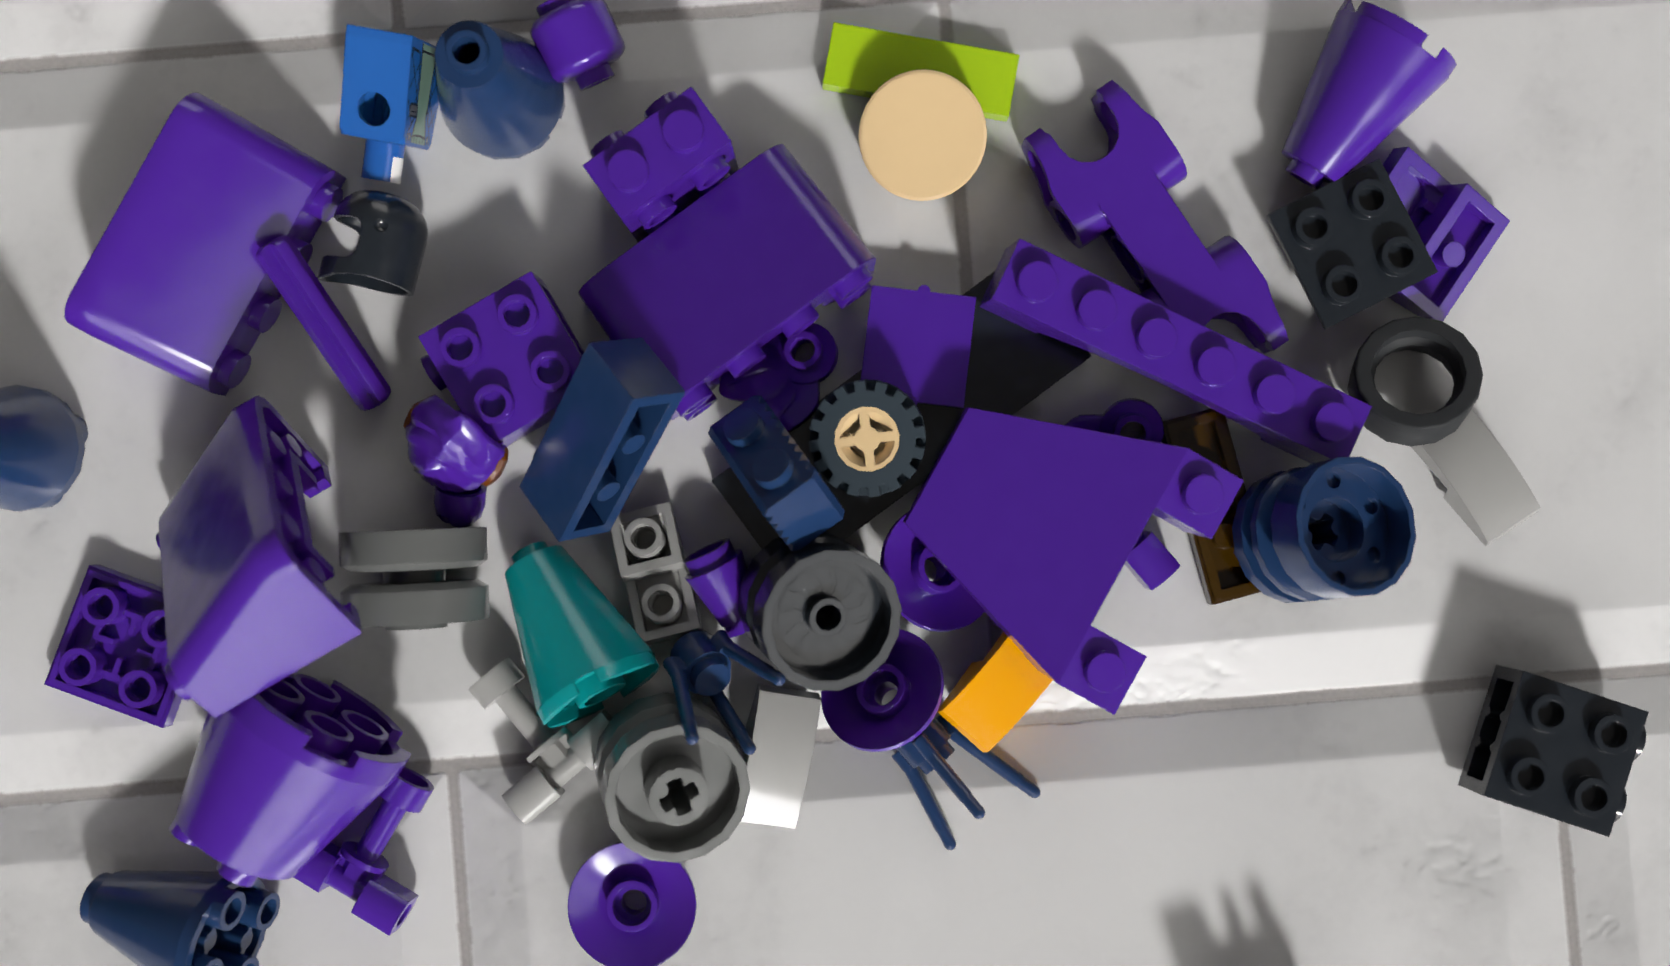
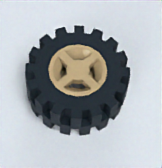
[809,379,926,497]

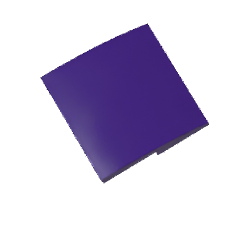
[1383,147,1510,321]

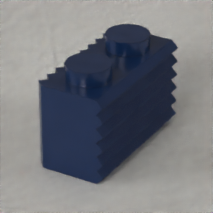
[708,395,845,551]

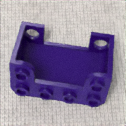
[578,144,876,421]

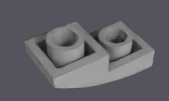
[1411,409,1541,546]
[611,502,703,645]
[741,684,821,828]

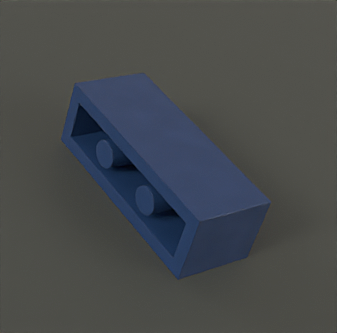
[519,337,686,542]

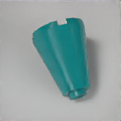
[505,541,660,728]

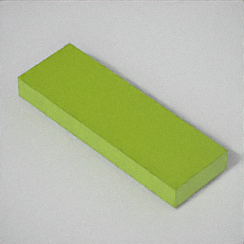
[823,22,1020,122]

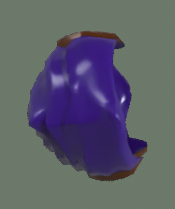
[403,394,509,493]

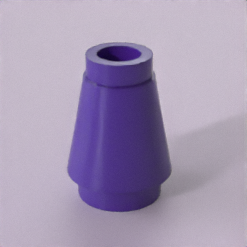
[683,538,747,638]

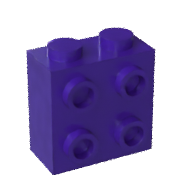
[582,86,739,243]
[418,271,585,447]

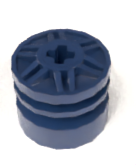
[1232,457,1416,603]

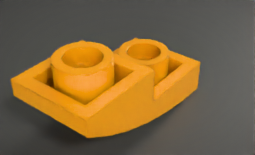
[937,631,1052,753]

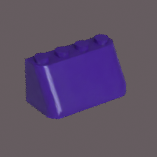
[64,92,347,396]

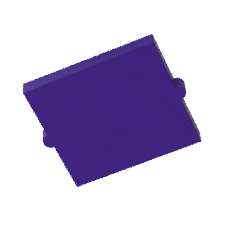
[861,285,976,409]

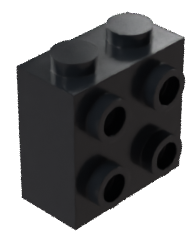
[1458,665,1649,837]

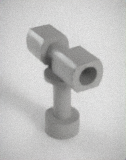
[468,657,613,825]

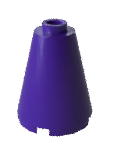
[1282,0,1457,190]

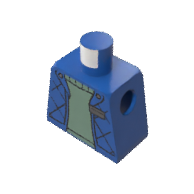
[339,24,439,184]

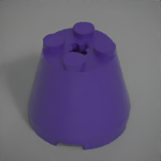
[169,674,412,887]

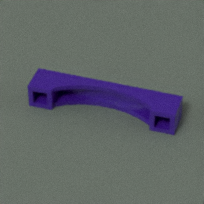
[979,238,1372,464]

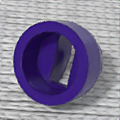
[433,484,487,528]

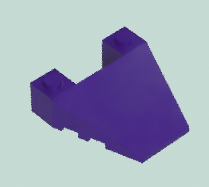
[903,407,1244,715]

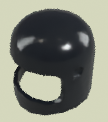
[317,190,428,296]

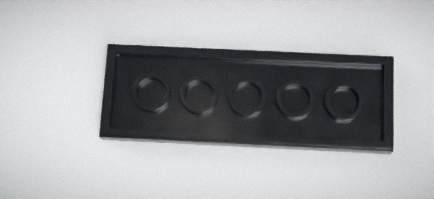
[711,271,1092,549]

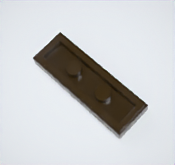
[1162,409,1261,605]

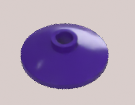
[880,512,984,632]
[821,629,944,752]
[567,842,697,966]

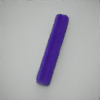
[256,235,391,411]

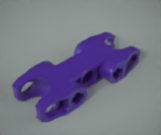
[1021,80,1289,401]

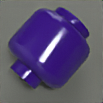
[530,0,625,91]

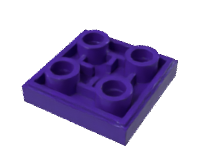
[44,564,182,728]

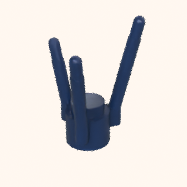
[663,630,786,755]
[891,714,1041,850]

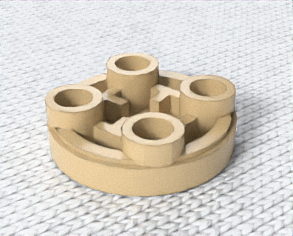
[859,69,987,201]

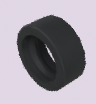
[1347,316,1483,447]

